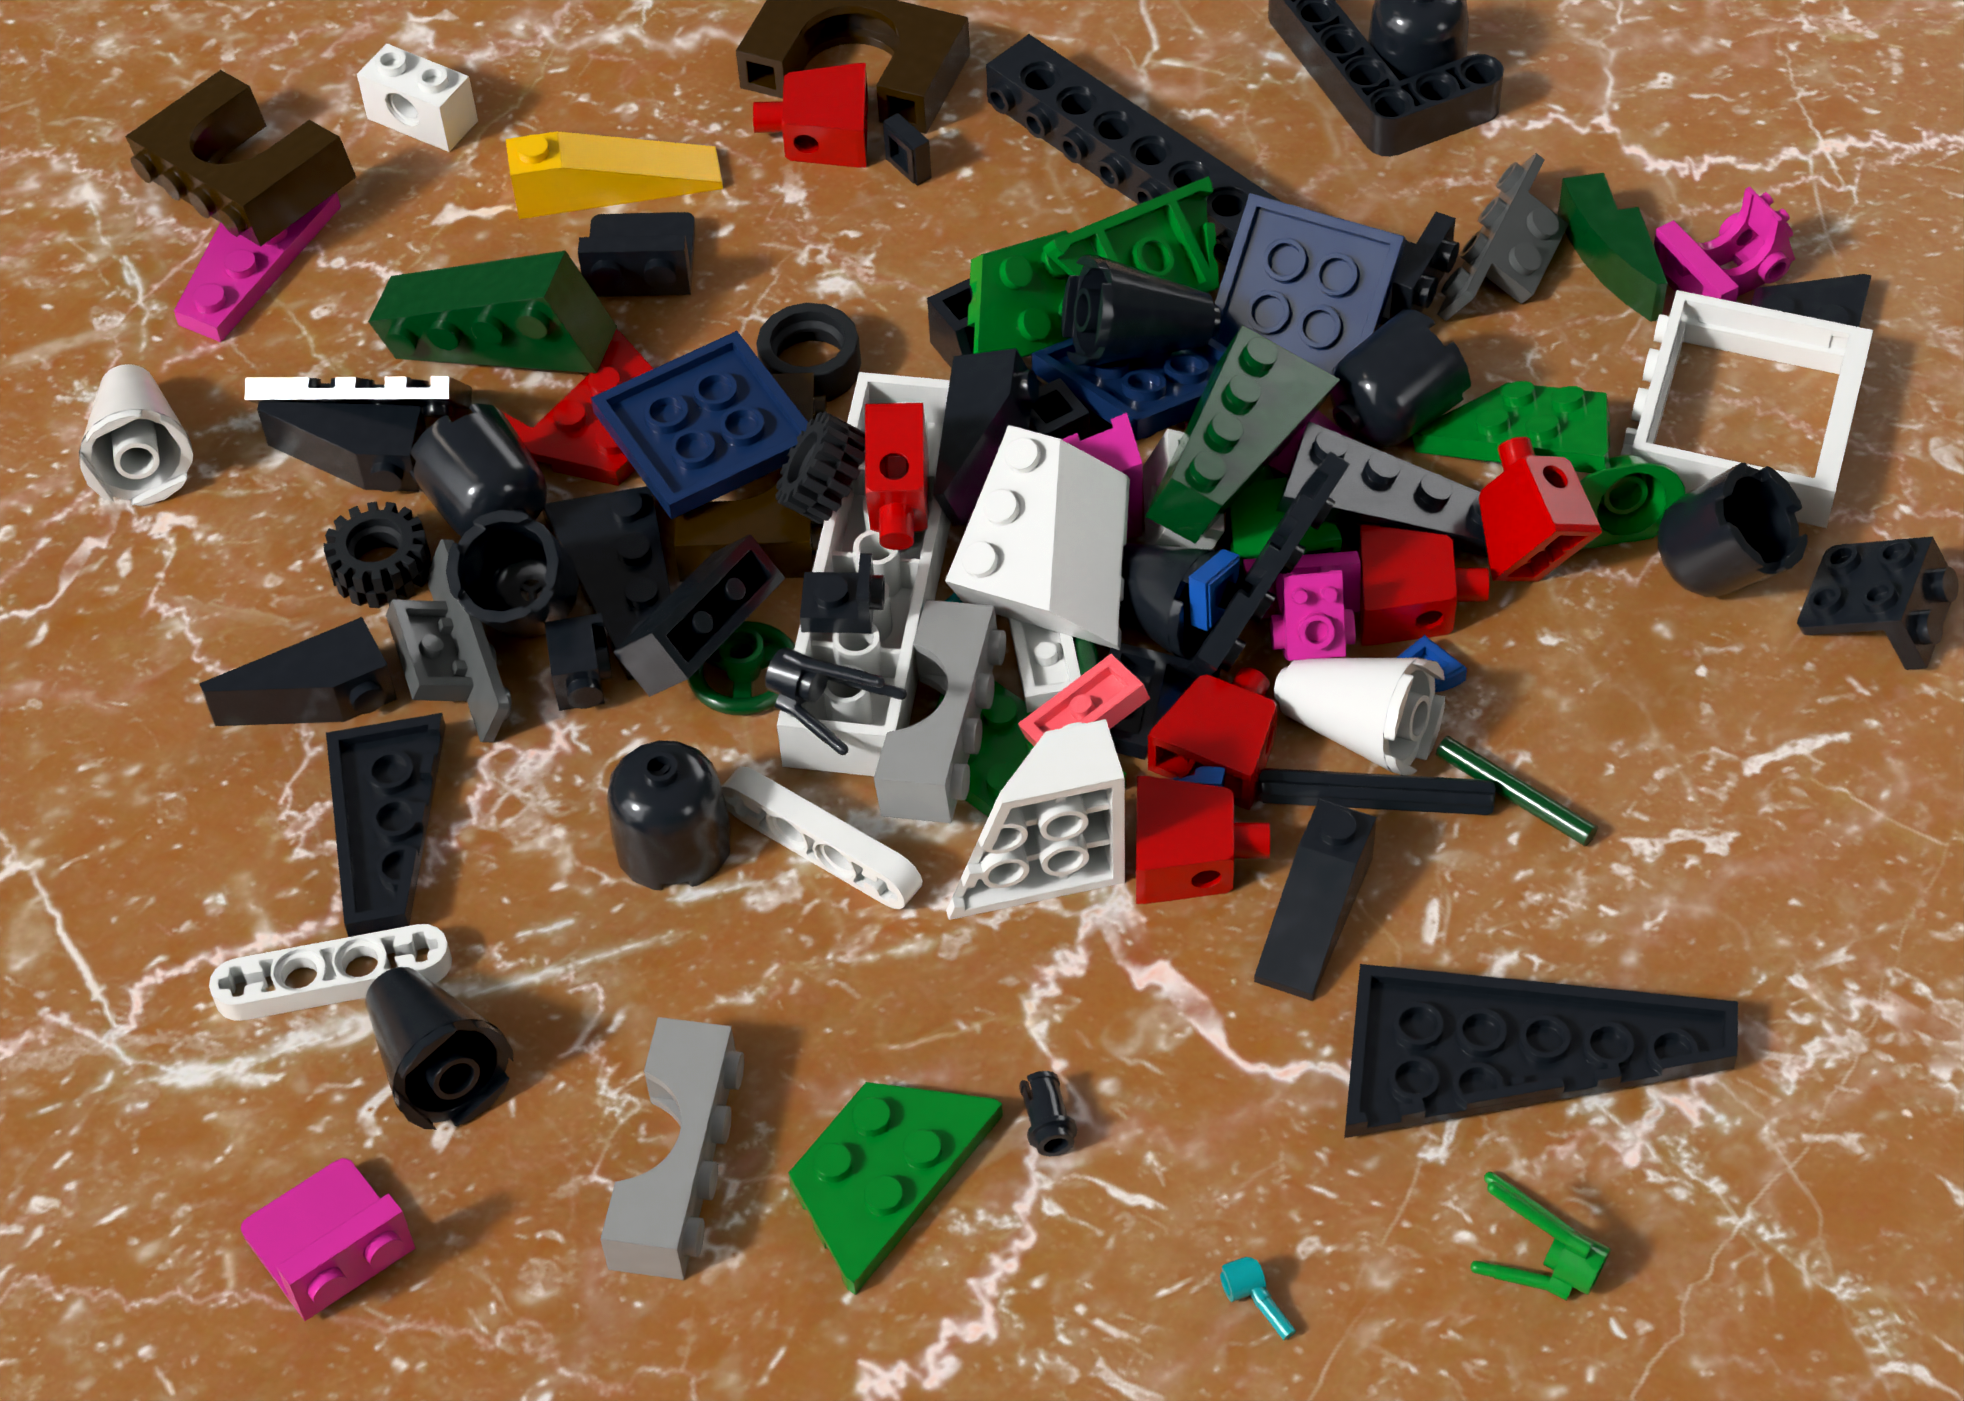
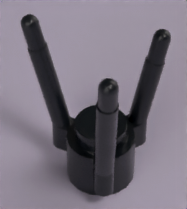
[765,647,907,755]

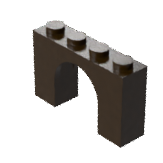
[736,0,970,134]
[125,70,356,247]
[674,372,827,582]

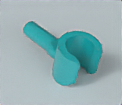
[1220,1257,1296,1341]

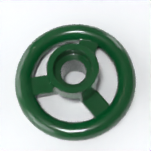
[687,621,795,716]

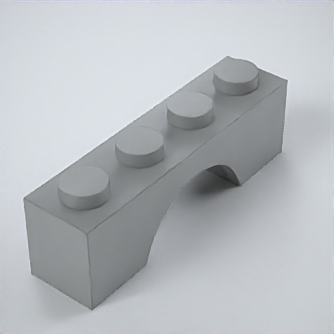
[874,600,1006,823]
[600,1017,744,1280]

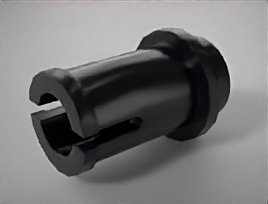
[1019,1071,1078,1157]

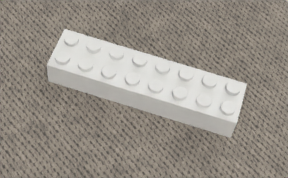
[777,372,951,776]

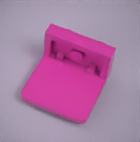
[241,1158,416,1321]

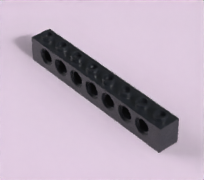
[986,34,1282,266]

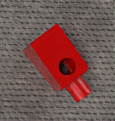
[753,63,869,168]
[865,403,929,550]
[1479,437,1602,582]
[1358,525,1489,646]
[1148,667,1277,810]
[1136,776,1270,904]

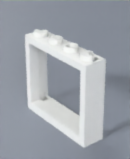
[1621,290,1873,528]

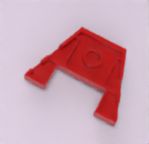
[500,329,654,486]

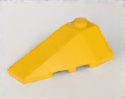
[506,131,723,219]

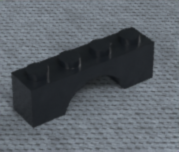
[927,278,1090,440]

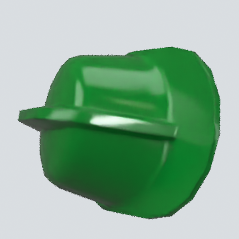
[1580,454,1685,548]

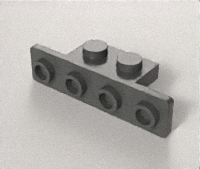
[1437,153,1569,321]
[386,539,511,742]

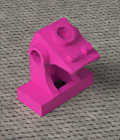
[1653,186,1795,302]
[1243,551,1361,661]

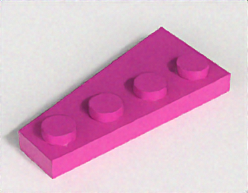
[174,192,341,342]

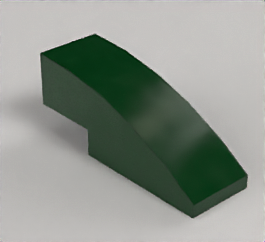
[1558,173,1668,322]

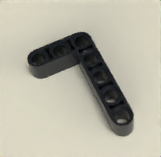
[1268,0,1504,157]

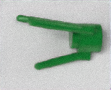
[1470,1172,1611,1301]

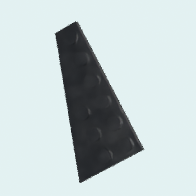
[1344,964,1738,1138]

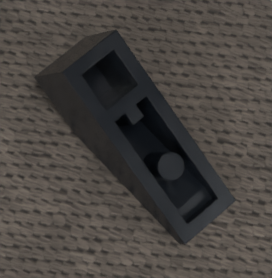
[933,348,1039,526]
[257,401,427,492]
[199,617,397,726]
[1254,799,1377,1001]

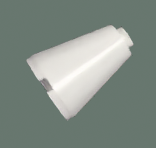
[79,364,193,506]
[1274,658,1445,775]

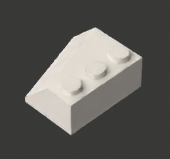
[945,425,1130,650]
[946,719,1125,920]

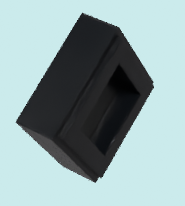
[883,113,932,186]

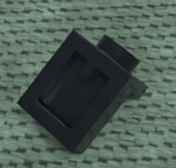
[800,553,885,634]

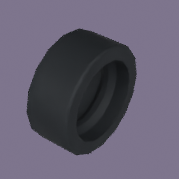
[756,302,861,402]

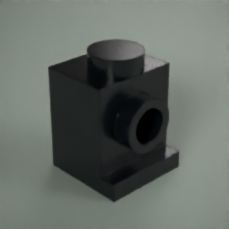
[544,613,613,711]

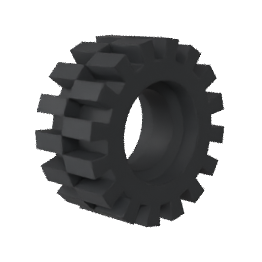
[776,411,865,524]
[323,501,431,608]

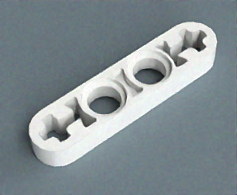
[722,766,923,909]
[209,924,452,1021]

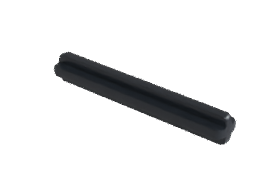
[1258,768,1495,815]

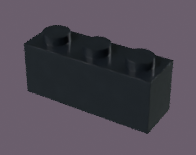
[614,534,785,697]

